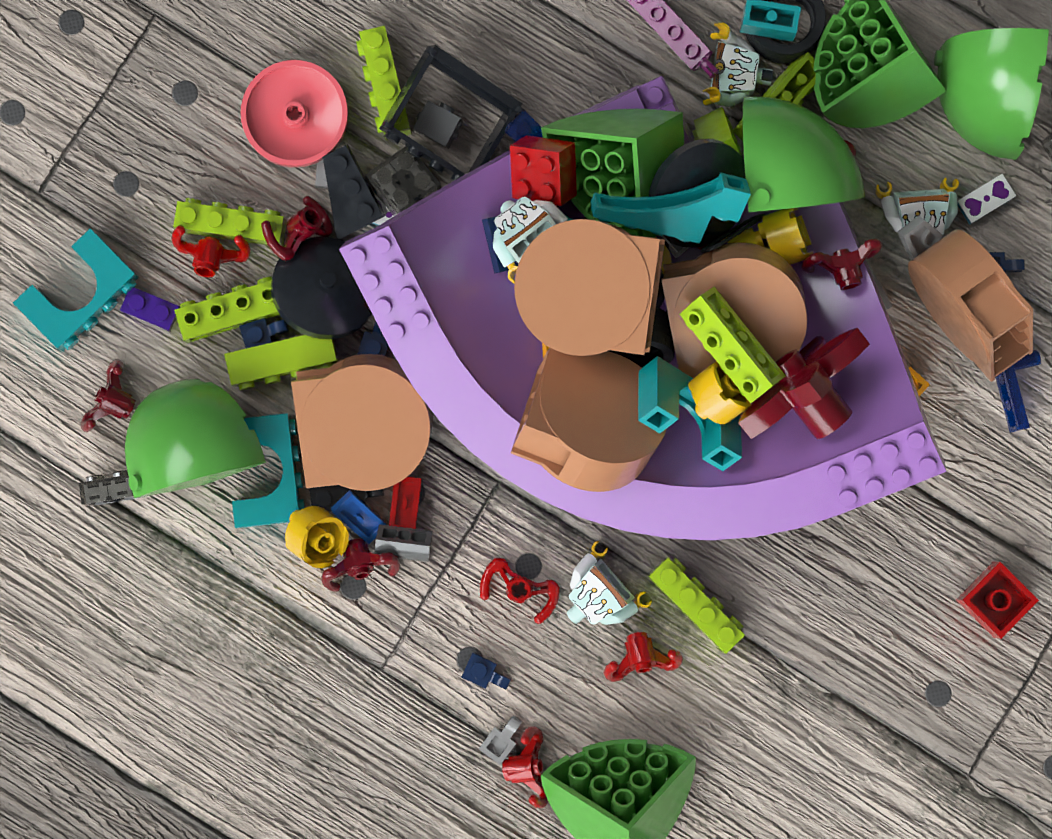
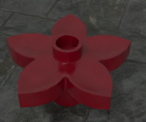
[738,328,870,439]

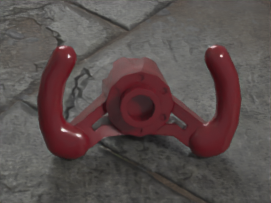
[261,196,333,260]
[802,238,882,290]
[81,359,136,432]
[321,539,400,592]

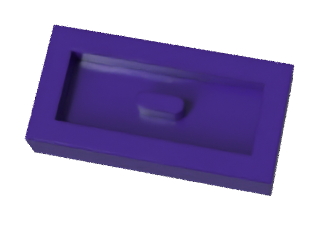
[120,287,181,332]

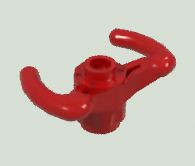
[171,225,251,278]
[480,557,560,624]
[603,632,683,682]
[502,726,549,808]

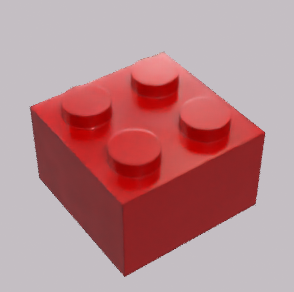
[510,135,577,206]
[956,562,1039,639]

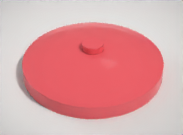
[241,60,348,167]

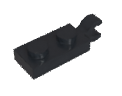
[309,485,384,512]

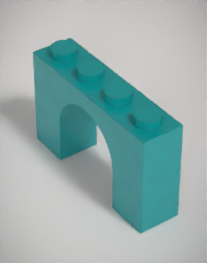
[13,228,139,351]
[638,356,742,471]
[232,413,306,529]

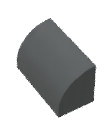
[375,524,433,562]

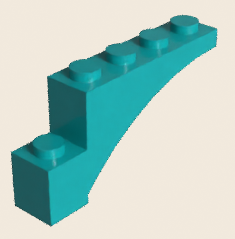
[591,173,751,244]

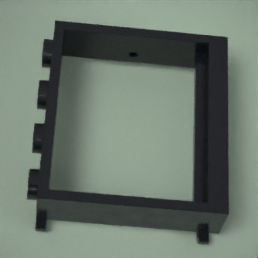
[379,45,525,182]

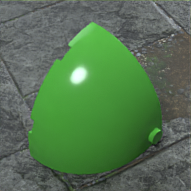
[814,0,946,128]
[934,28,1049,160]
[743,97,865,212]
[541,109,684,238]
[125,378,266,499]
[541,739,696,839]

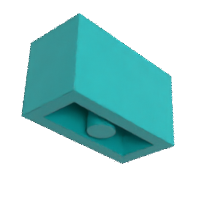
[740,0,801,41]

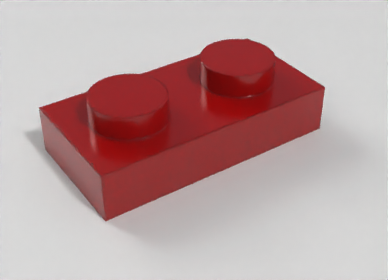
[389,477,422,529]

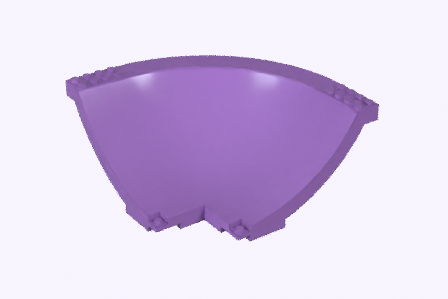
[339,75,946,540]

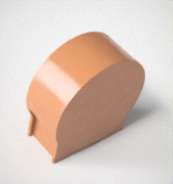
[514,219,665,356]
[908,229,1033,382]
[661,242,807,378]
[511,347,667,492]
[291,354,433,491]

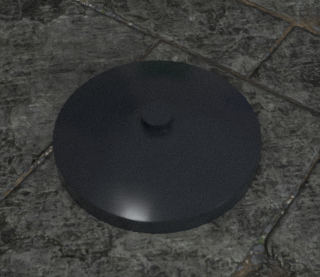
[648,139,746,248]
[271,237,372,339]

